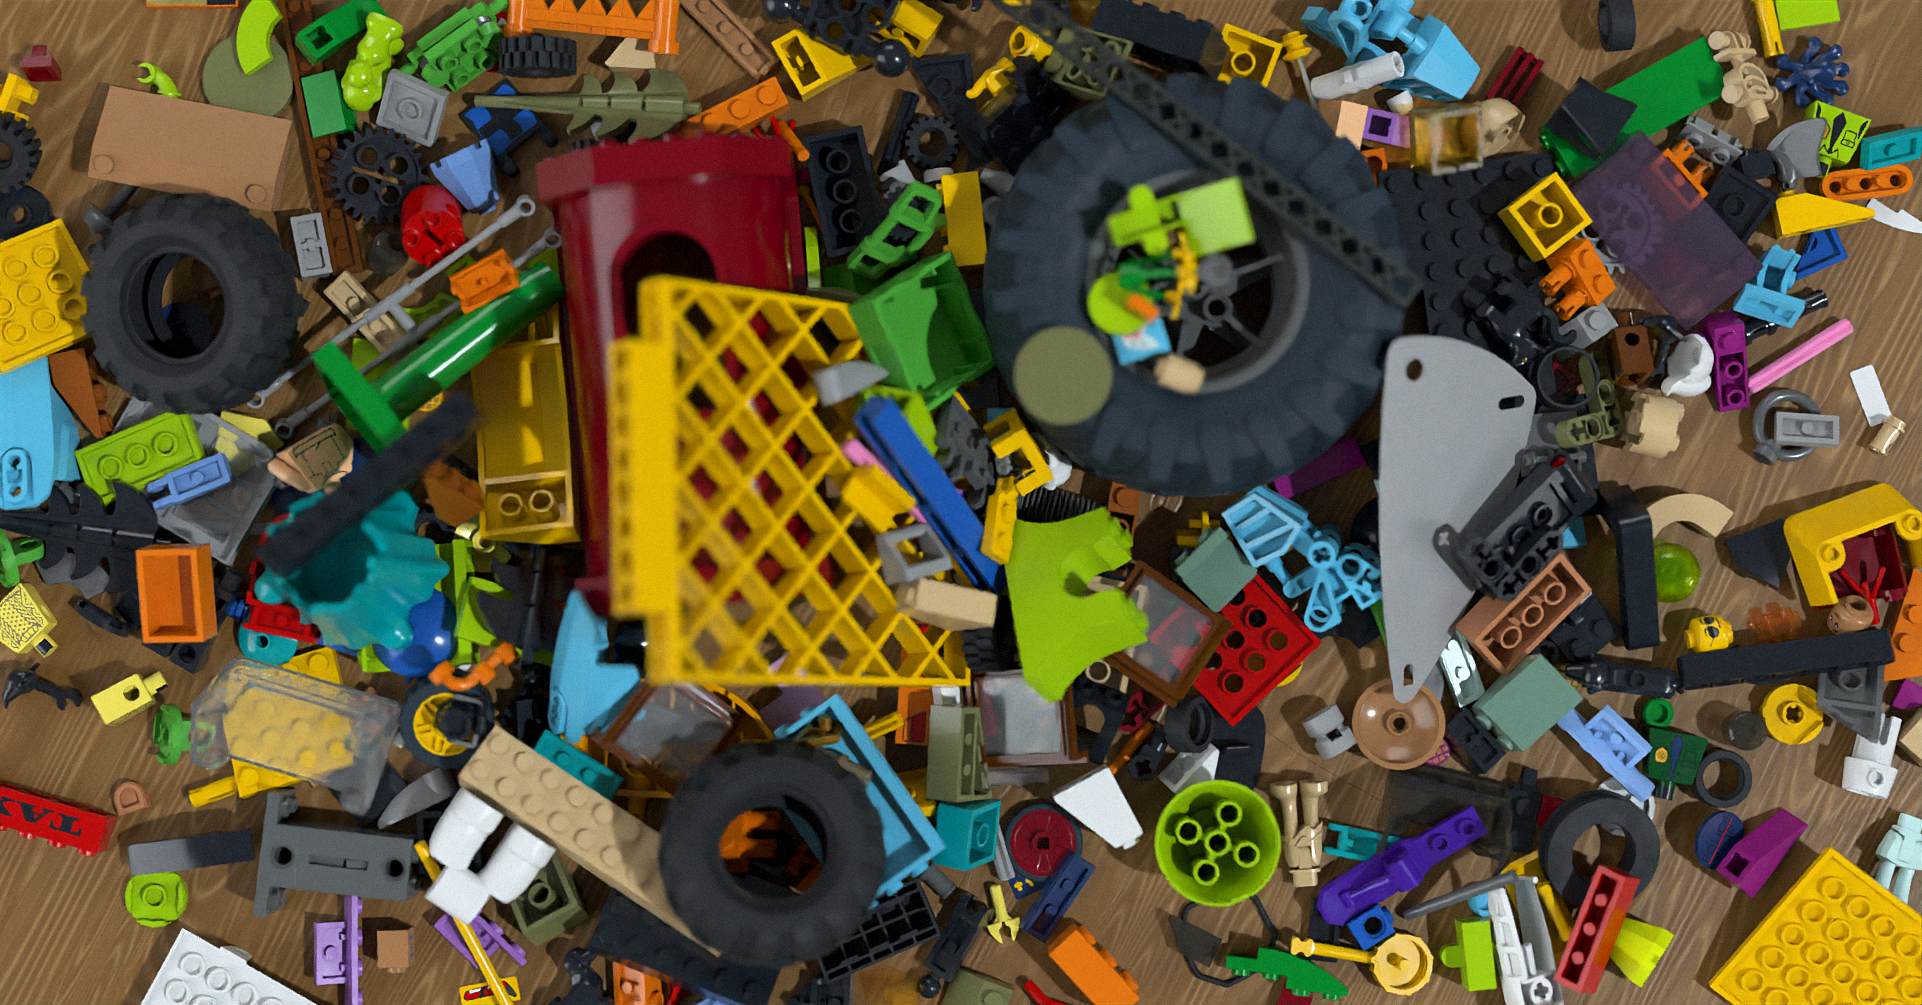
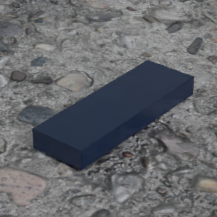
[1018,850,1096,943]

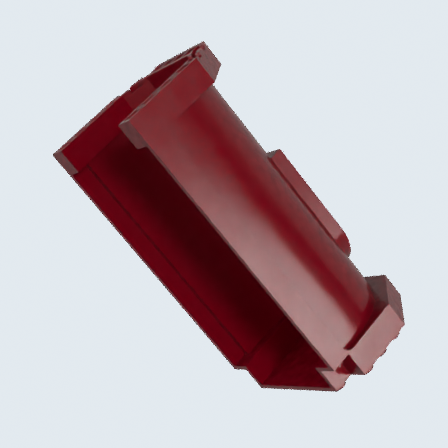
[536,131,837,616]

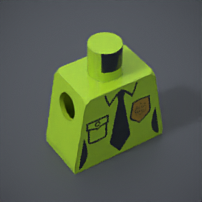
[1804,100,1871,179]

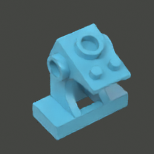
[1733,244,1805,328]

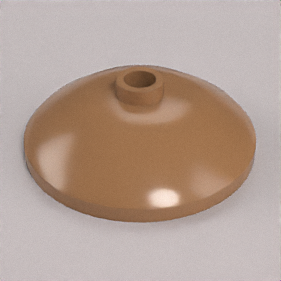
[1352,678,1446,770]

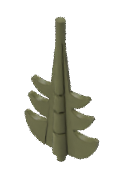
[474,68,702,144]

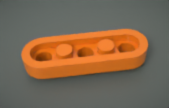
[1818,164,1913,202]

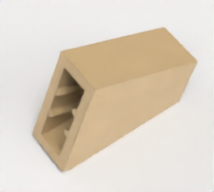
[895,578,997,631]

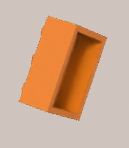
[136,543,218,643]
[1047,922,1140,1005]

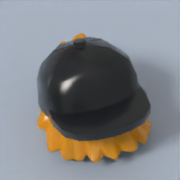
[610,615,650,679]

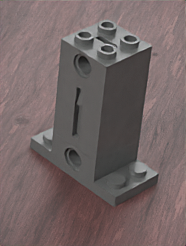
[253,787,425,917]

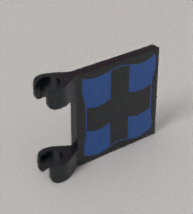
[460,78,558,179]

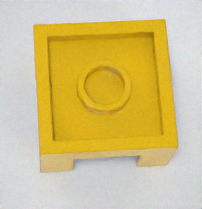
[983,407,1054,497]

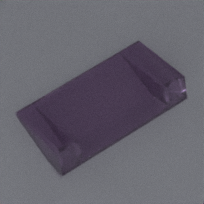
[1570,129,1764,331]

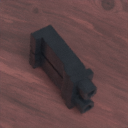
[142,556,243,674]

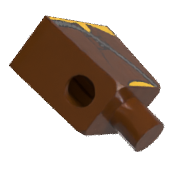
[1606,312,1654,388]

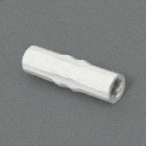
[1311,51,1404,102]

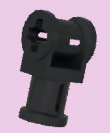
[1128,720,1169,781]

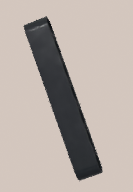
[1676,629,1896,691]

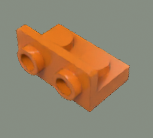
[613,962,664,1005]

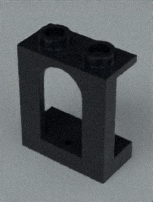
[1044,675,1131,766]

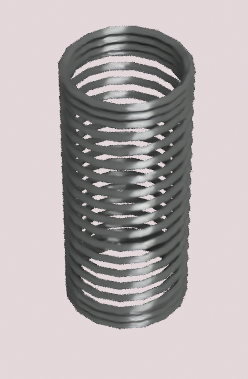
[1016,479,1107,523]

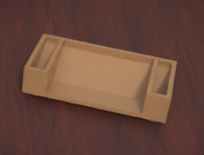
[88,85,293,212]

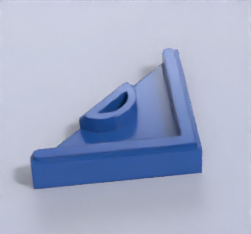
[1795,228,1848,281]

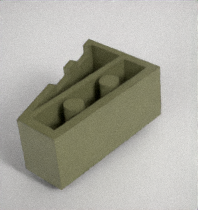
[926,704,992,802]

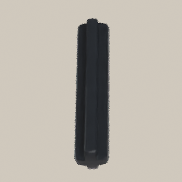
[877,91,919,179]

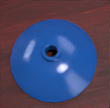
[372,588,458,677]

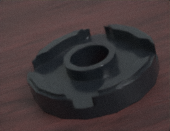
[0,185,54,241]

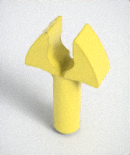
[987,884,1020,943]

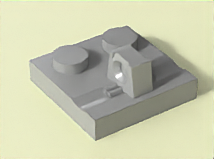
[376,68,450,148]

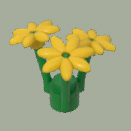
[1119,232,1198,319]

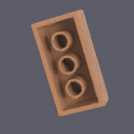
[1454,552,1592,677]

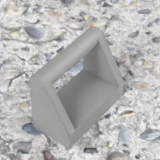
[876,522,952,585]

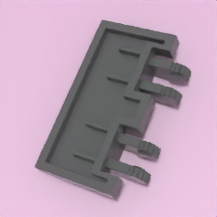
[934,394,999,522]

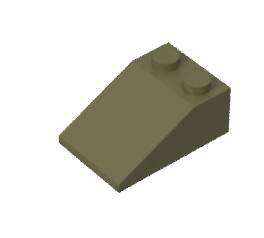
[510,835,591,946]

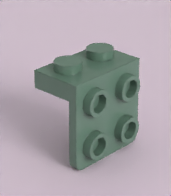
[1172,527,1257,612]

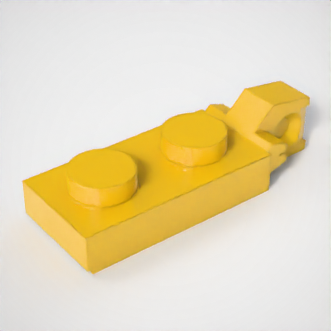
[981,476,1019,565]

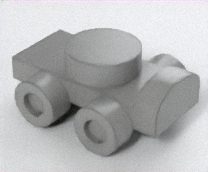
[995,450,1023,478]

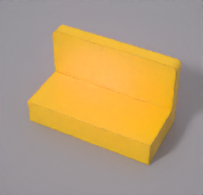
[840,463,916,534]

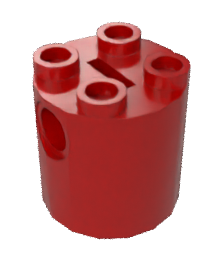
[400,185,465,268]

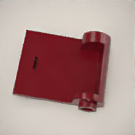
[1814,522,1908,611]

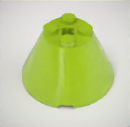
[1155,780,1281,906]

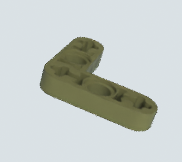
[1555,350,1624,448]

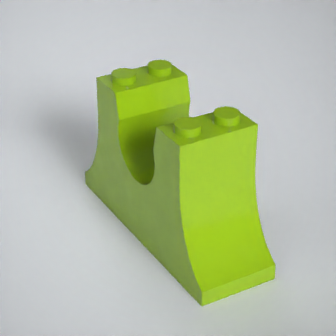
[1005,507,1149,703]

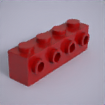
[1553,865,1640,993]

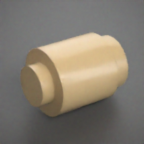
[1154,353,1204,394]

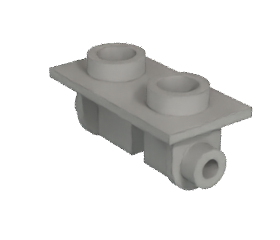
[1675,115,1743,166]

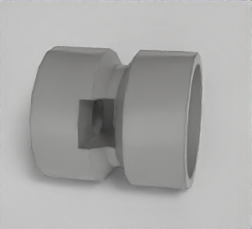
[1301,703,1357,761]

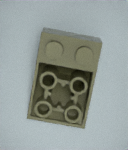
[1043,27,1134,99]

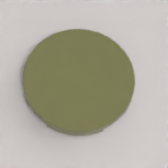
[203,35,295,117]
[1014,327,1112,425]

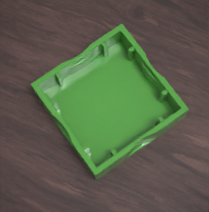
[847,251,997,412]

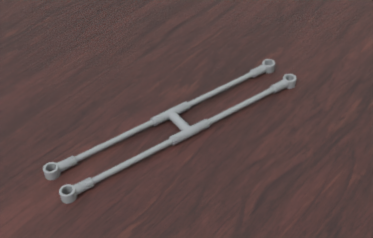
[247,195,562,439]

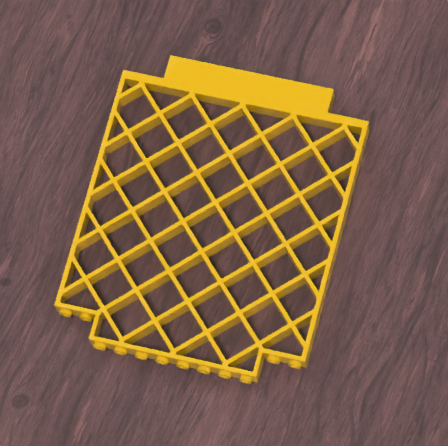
[610,278,993,688]

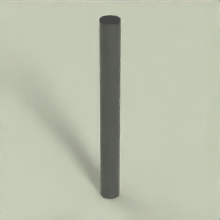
[1403,870,1518,921]

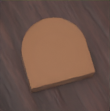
[114,781,151,816]

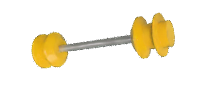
[1279,31,1321,115]

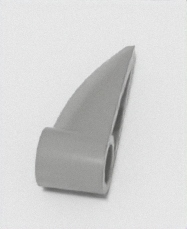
[812,361,889,405]
[377,768,459,830]

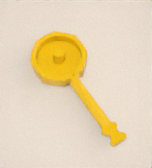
[1289,932,1434,996]

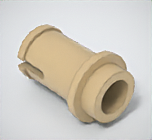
[1869,415,1906,456]

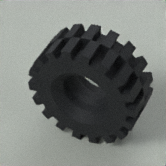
[499,35,577,79]
[0,111,42,193]
[961,594,1018,672]

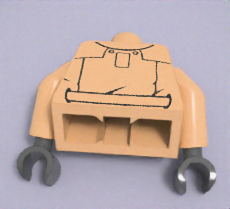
[254,412,354,493]

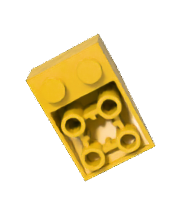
[771,22,872,102]

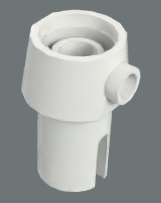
[1841,713,1902,799]

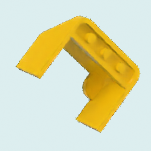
[1783,483,1922,606]

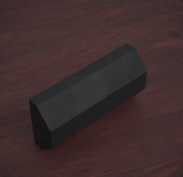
[817,877,941,984]

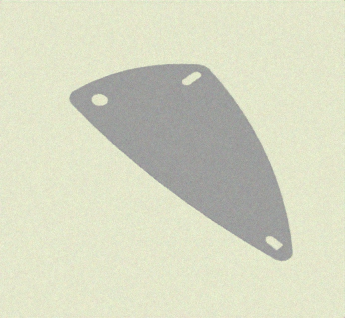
[1379,336,1536,703]

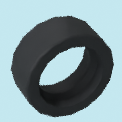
[1598,0,1636,52]
[1164,694,1215,753]
[1691,749,1753,808]

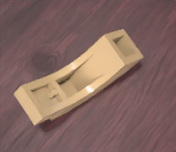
[1645,494,1734,539]

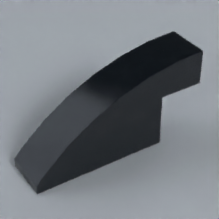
[127,828,255,876]

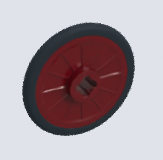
[1003,802,1083,883]

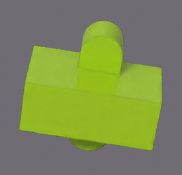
[1105,185,1185,255]
[1438,916,1497,992]

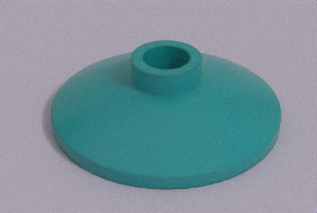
[238,615,298,667]

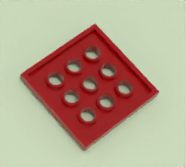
[1147,574,1322,727]

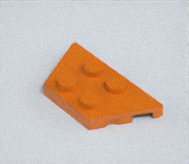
[1884,568,1922,681]

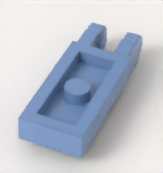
[146,453,235,511]

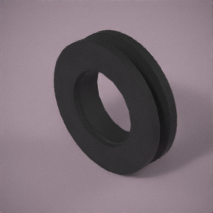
[1538,790,1660,907]

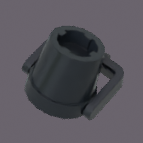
[436,692,488,748]

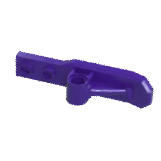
[1316,804,1488,926]

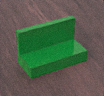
[301,70,359,138]

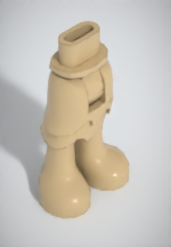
[1270,779,1328,887]

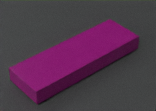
[1272,436,1366,498]

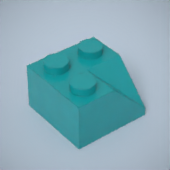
[933,799,1001,871]

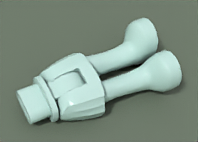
[1875,813,1922,904]

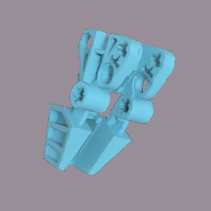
[1300,0,1480,102]
[1221,485,1383,632]

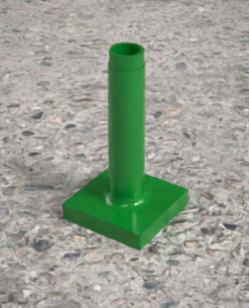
[312,260,567,481]

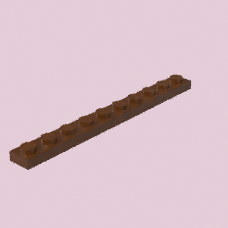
[278,0,365,278]

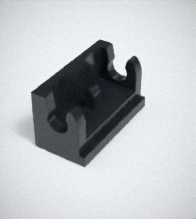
[1004,56,1069,124]
[1444,707,1507,776]

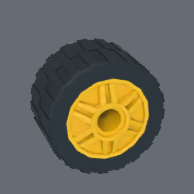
[399,668,495,769]

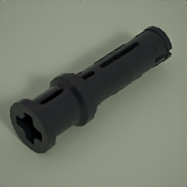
[1743,289,1828,346]

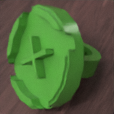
[0,528,46,589]
[153,704,212,765]

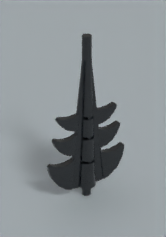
[0,481,173,593]
[477,541,587,664]

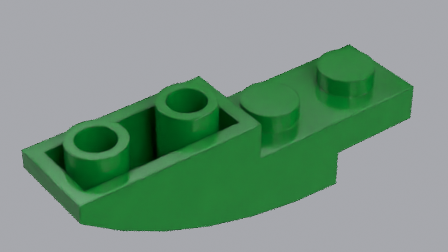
[1225,945,1349,1001]

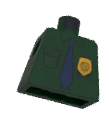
[1642,726,1708,801]

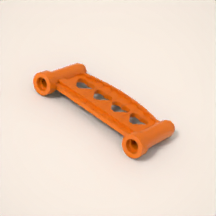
[502,0,680,55]

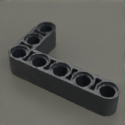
[1597,484,1660,651]

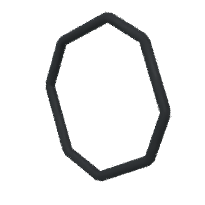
[1175,894,1278,988]

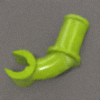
[137,62,182,98]

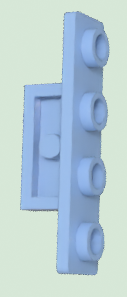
[1557,704,1655,803]

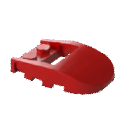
[243,513,322,645]

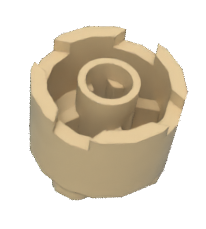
[1620,392,1685,459]

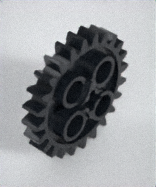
[328,126,430,226]

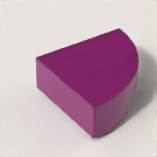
[1889,678,1922,709]

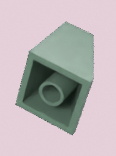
[1470,654,1583,752]

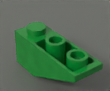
[294,0,388,68]

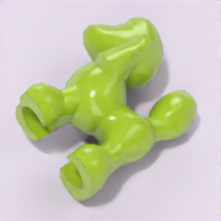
[341,12,404,112]

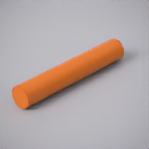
[778,120,810,161]
[1108,720,1154,777]

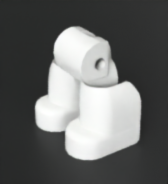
[425,787,556,925]

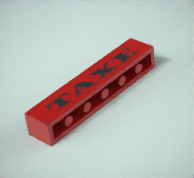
[0,781,117,857]

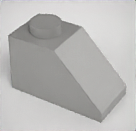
[1550,302,1619,362]

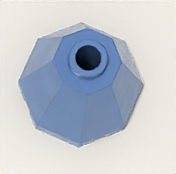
[430,138,500,216]

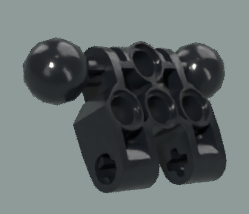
[762,0,911,78]

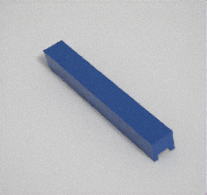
[852,396,1008,596]

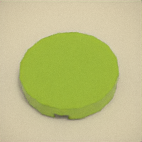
[1088,272,1153,337]
[125,871,189,928]

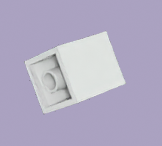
[1052,764,1144,849]

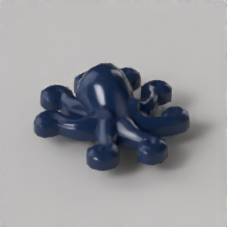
[1773,36,1850,109]

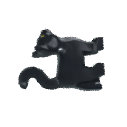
[1468,272,1577,367]

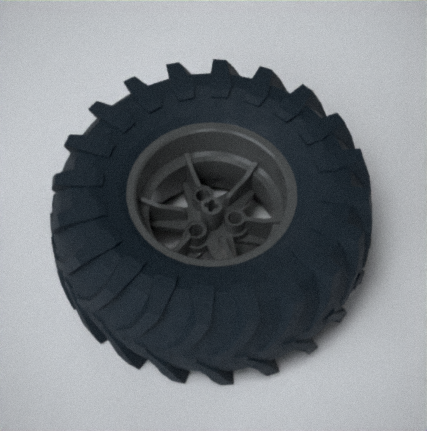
[983,73,1407,498]

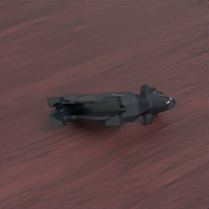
[1565,654,1684,700]
[548,946,614,1005]

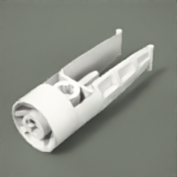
[1487,876,1564,1005]

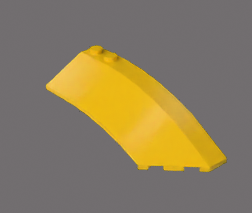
[471,300,581,544]

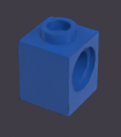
[1346,904,1395,951]

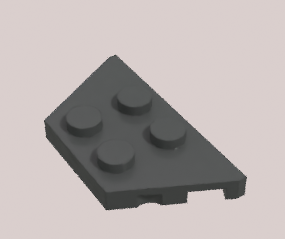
[1815,665,1885,744]

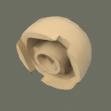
[1463,98,1525,158]

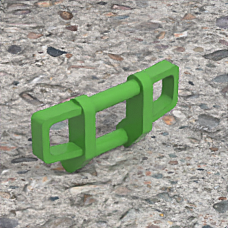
[847,181,947,280]

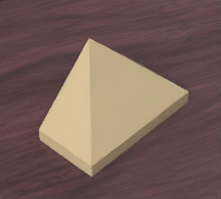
[605,38,656,72]

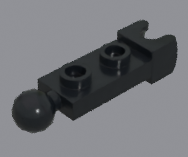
[917,893,995,999]

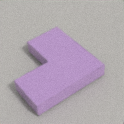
[759,654,827,732]

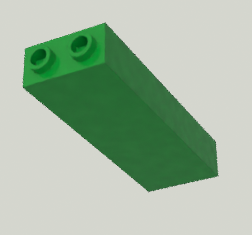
[1538,36,1725,183]

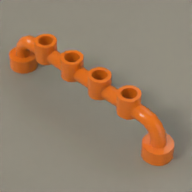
[428,568,568,691]

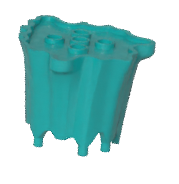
[254,489,450,651]

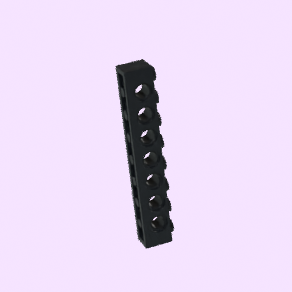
[255,390,489,581]

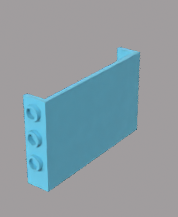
[761,693,947,910]

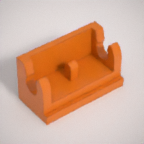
[449,248,520,315]

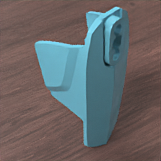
[0,356,84,511]
[548,590,645,744]

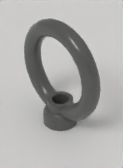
[1752,389,1821,466]

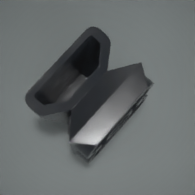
[1545,76,1638,161]

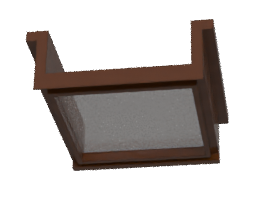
[1101,559,1233,709]
[590,660,745,796]
[966,661,1089,768]

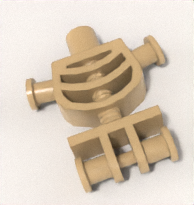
[1708,31,1779,125]

